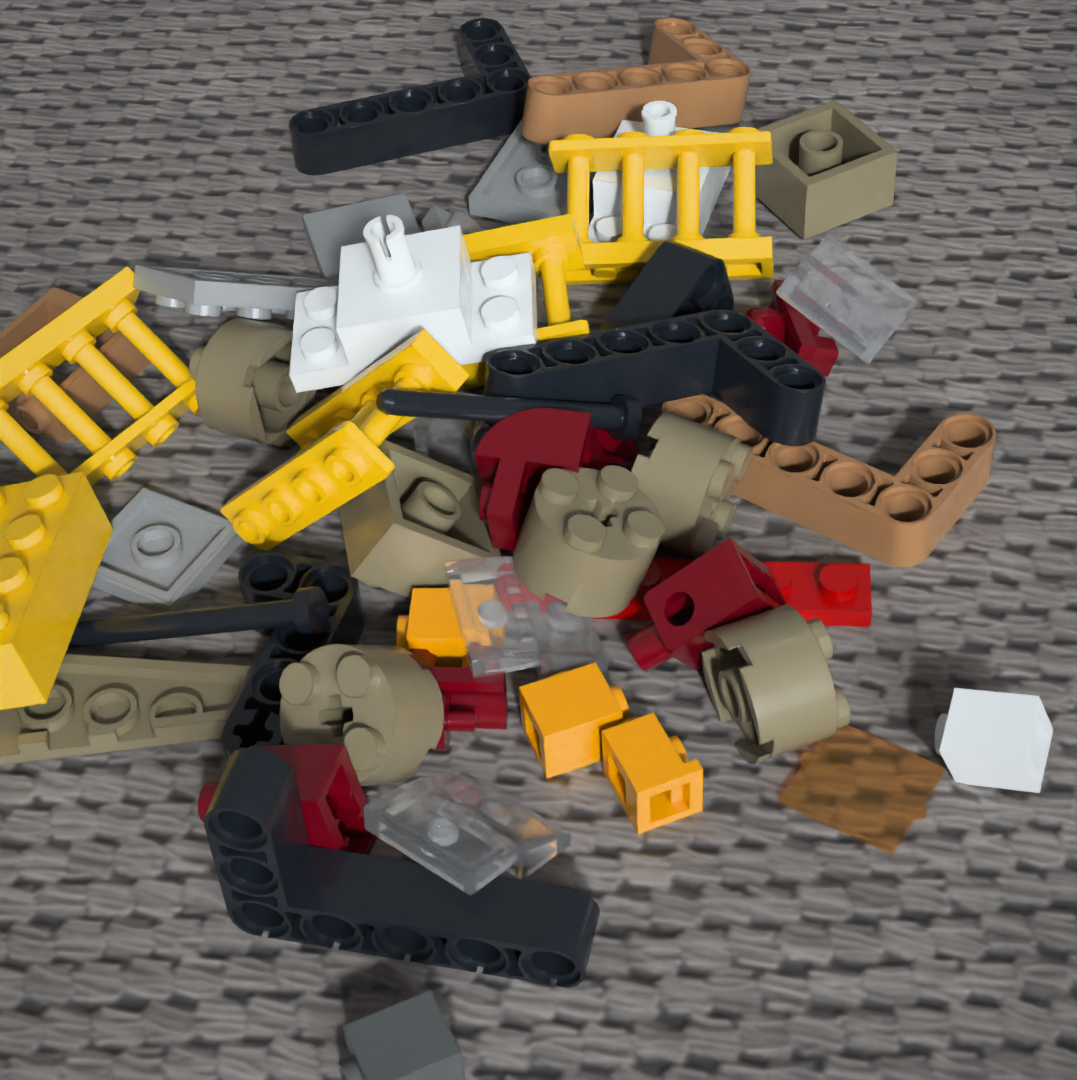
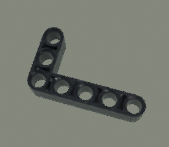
[289,18,531,176]
[484,309,826,446]
[204,748,600,988]

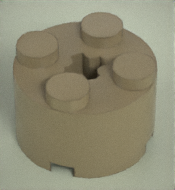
[189,316,326,447]
[631,412,753,558]
[512,465,665,618]
[702,604,851,764]
[279,644,444,786]

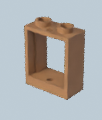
[0,287,151,443]

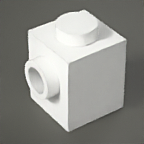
[935,688,1054,793]

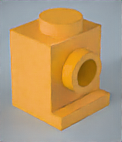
[602,712,703,834]

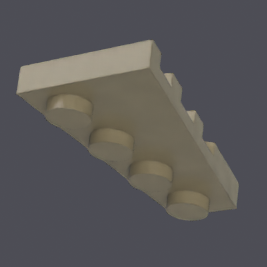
[0,654,255,765]

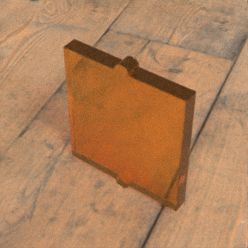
[780,725,945,856]

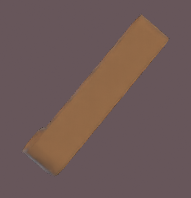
[521,17,751,145]
[662,394,996,567]

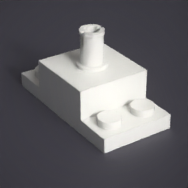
[589,101,731,243]
[289,215,538,393]

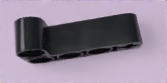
[597,239,734,332]
[221,552,365,760]

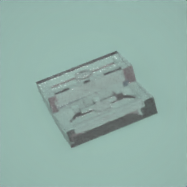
[775,233,918,365]
[444,556,607,680]
[364,771,571,896]

